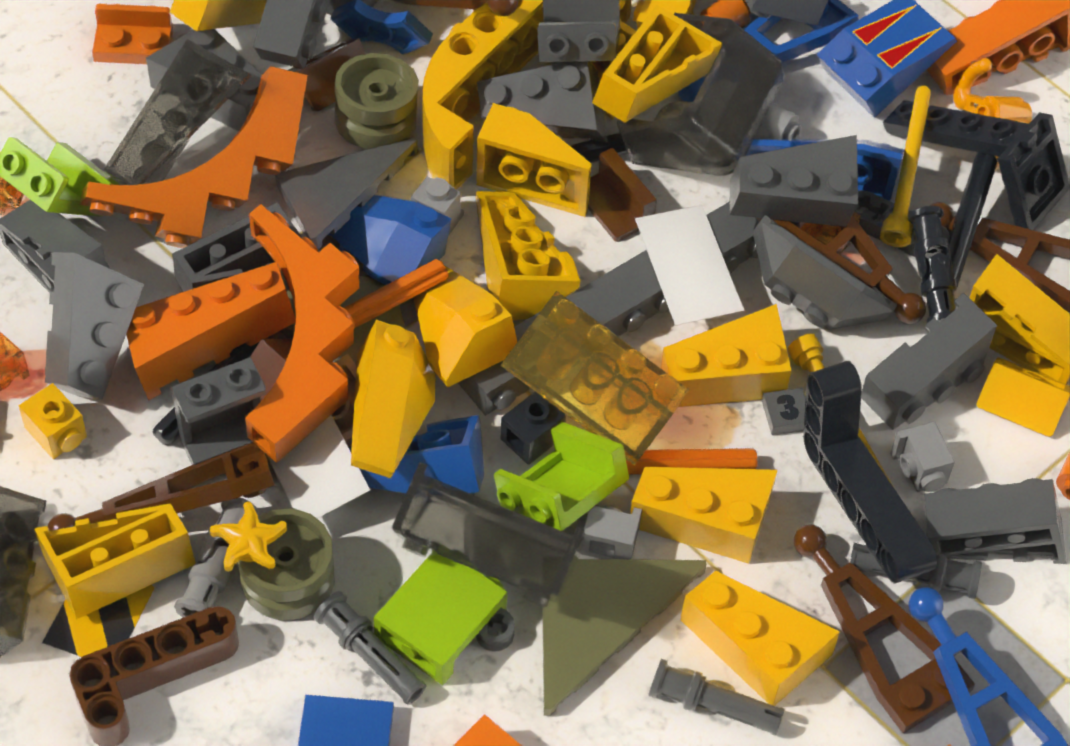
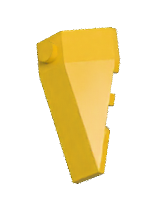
[475,191,581,321]
[413,266,520,387]
[351,320,436,479]

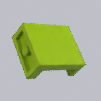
[0,137,120,217]
[494,422,629,532]
[374,545,508,686]

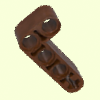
[69,606,239,746]

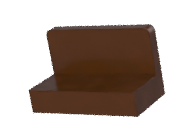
[288,39,366,111]
[588,148,657,242]

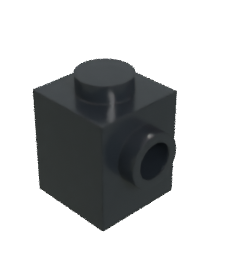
[500,389,566,465]

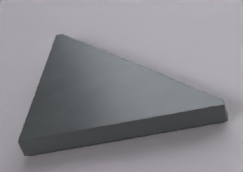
[275,137,419,250]

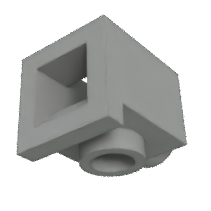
[411,176,464,235]
[890,422,955,492]
[575,506,642,559]

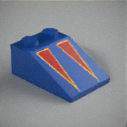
[816,0,957,118]

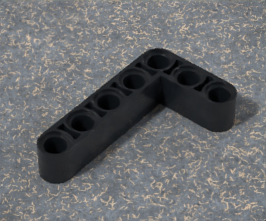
[803,360,937,584]

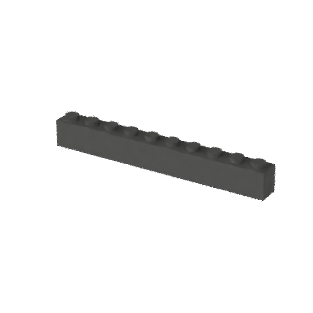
[458,201,800,416]

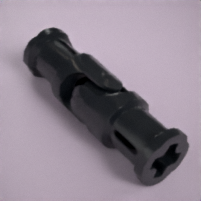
[908,206,957,323]

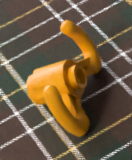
[953,58,1032,168]

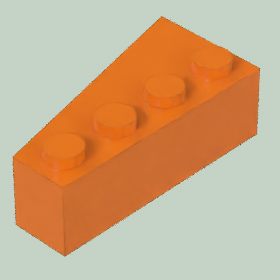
[927,0,1070,96]
[126,262,296,401]

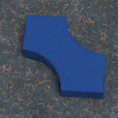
[330,0,433,55]

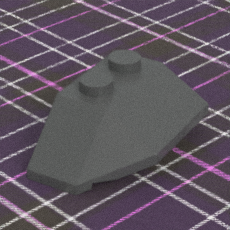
[753,215,897,330]

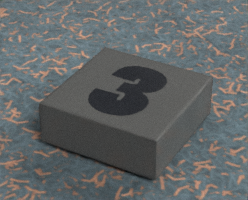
[762,387,805,435]

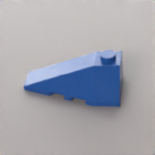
[743,139,905,201]
[328,195,452,285]
[348,415,484,500]

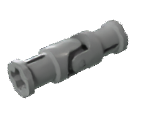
[174,497,258,618]

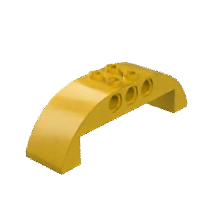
[422,0,632,190]

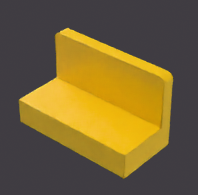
[976,357,1070,437]

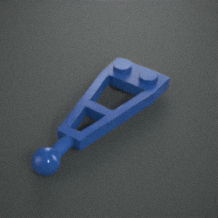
[677,0,859,104]
[908,587,1068,746]

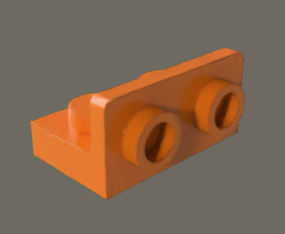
[92,4,173,65]

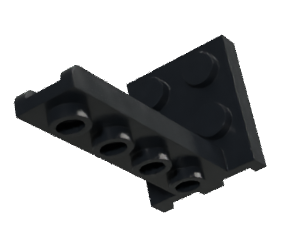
[883,100,1070,230]

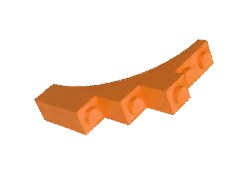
[80,66,308,248]
[245,204,359,463]

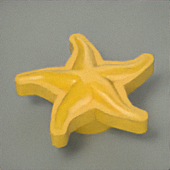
[210,502,287,571]

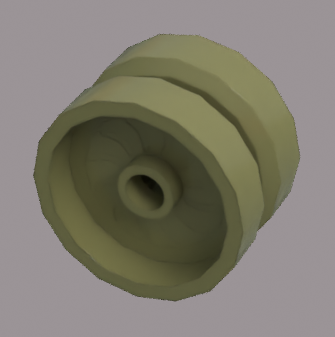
[334,53,419,149]
[238,508,335,621]

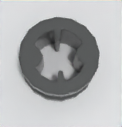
[476,608,515,652]

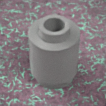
[742,99,801,139]

